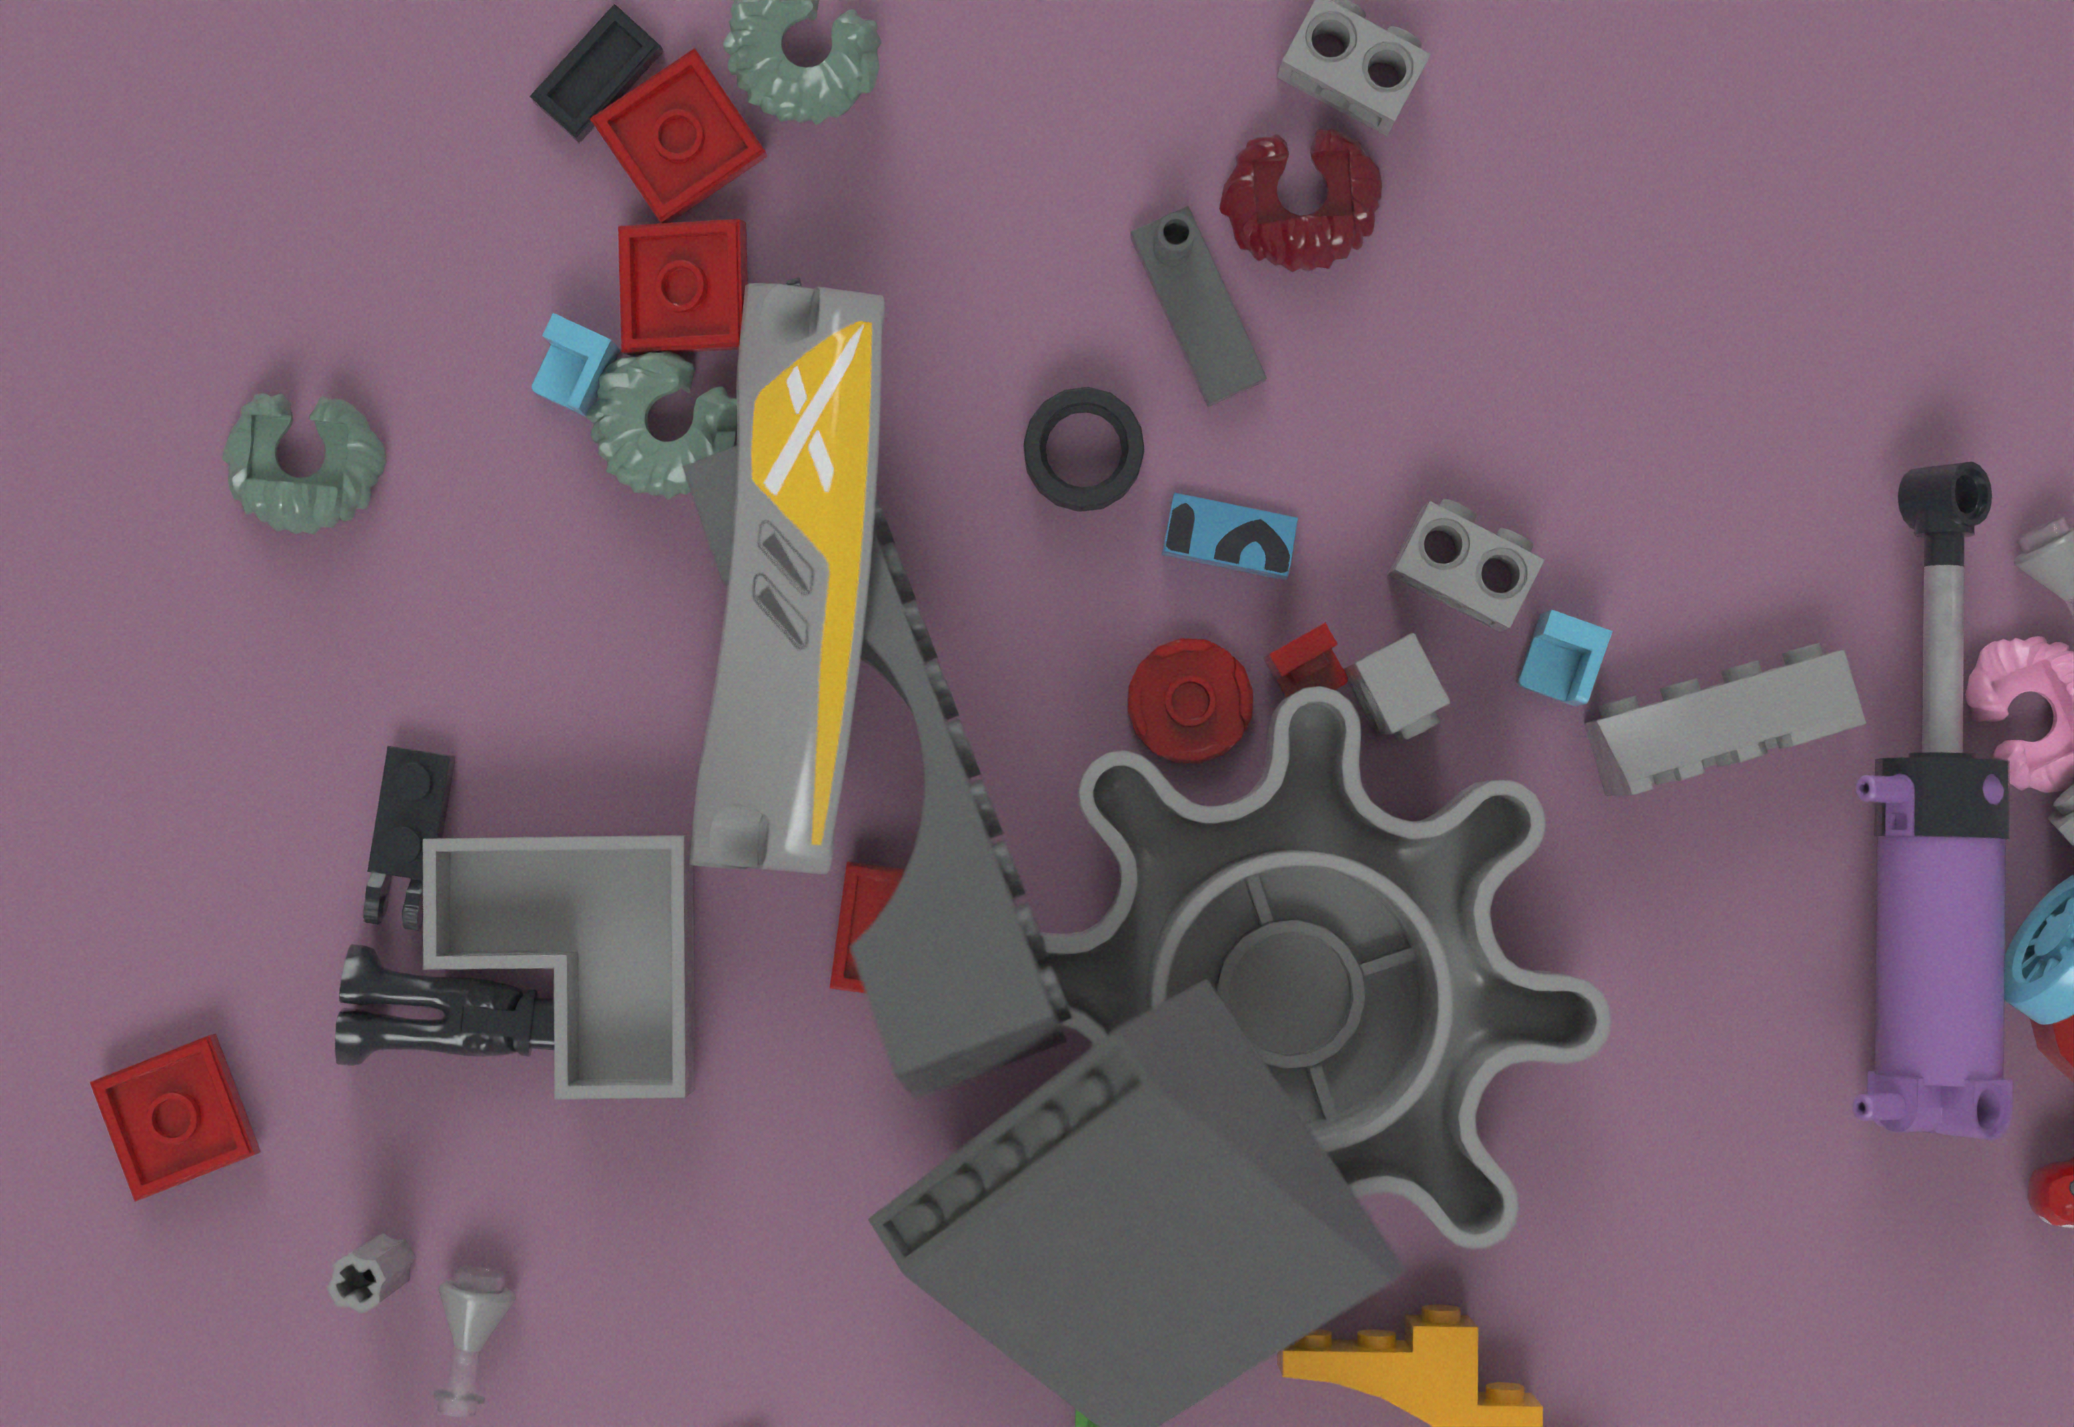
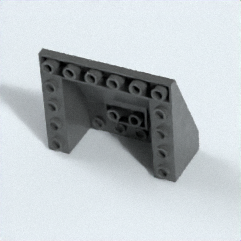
[868,979,1406,1427]

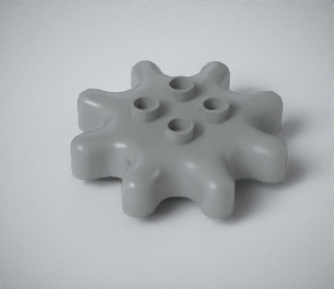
[1037,687,1611,1249]

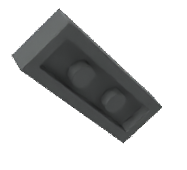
[1130,206,1267,407]

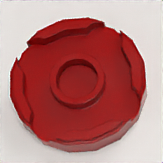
[1127,638,1253,764]

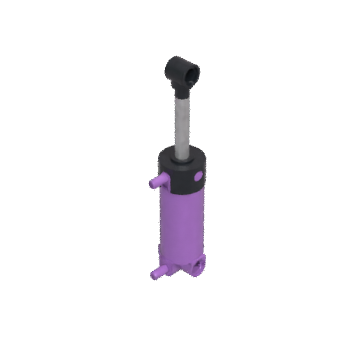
[1852,462,2013,1140]

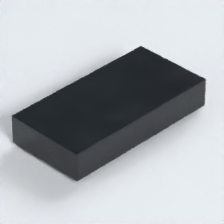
[529,4,664,144]

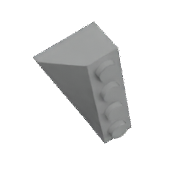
[1584,643,1866,796]

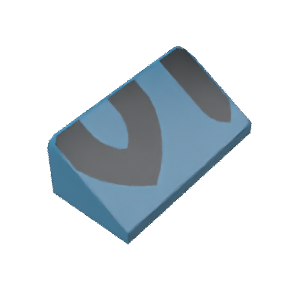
[1161,493,1298,580]

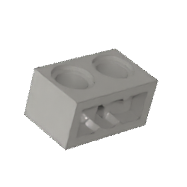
[1277,0,1431,136]
[1387,499,1545,632]
[1343,633,1451,741]

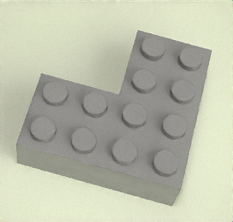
[423,835,695,1099]

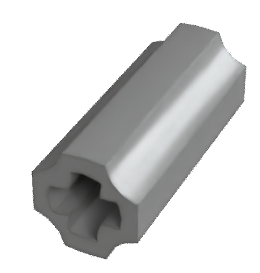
[326,1233,416,1314]

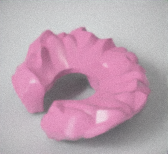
[1965,636,2074,793]

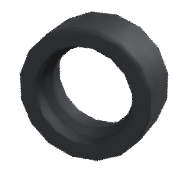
[1023,387,1145,512]

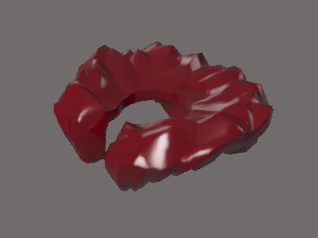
[1219,129,1382,272]

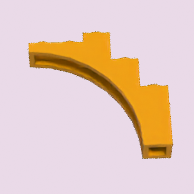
[1277,1304,1543,1427]

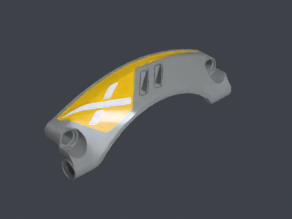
[689,283,885,875]

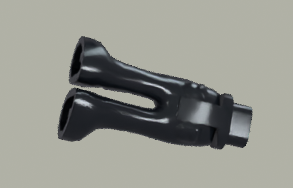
[335,944,554,1066]

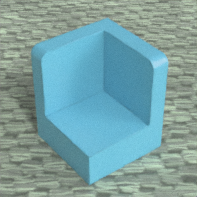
[532,313,621,417]
[1517,610,1613,706]

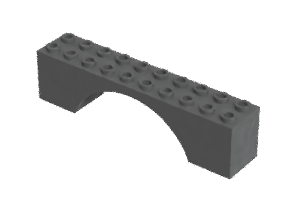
[682,446,1072,1099]

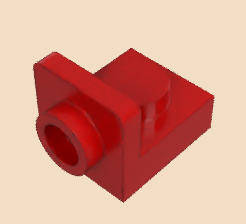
[1263,622,1348,698]

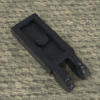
[363,746,455,931]

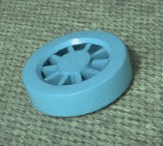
[2005,875,2074,1024]

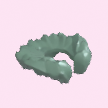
[723,0,882,125]
[586,351,737,500]
[222,393,386,535]

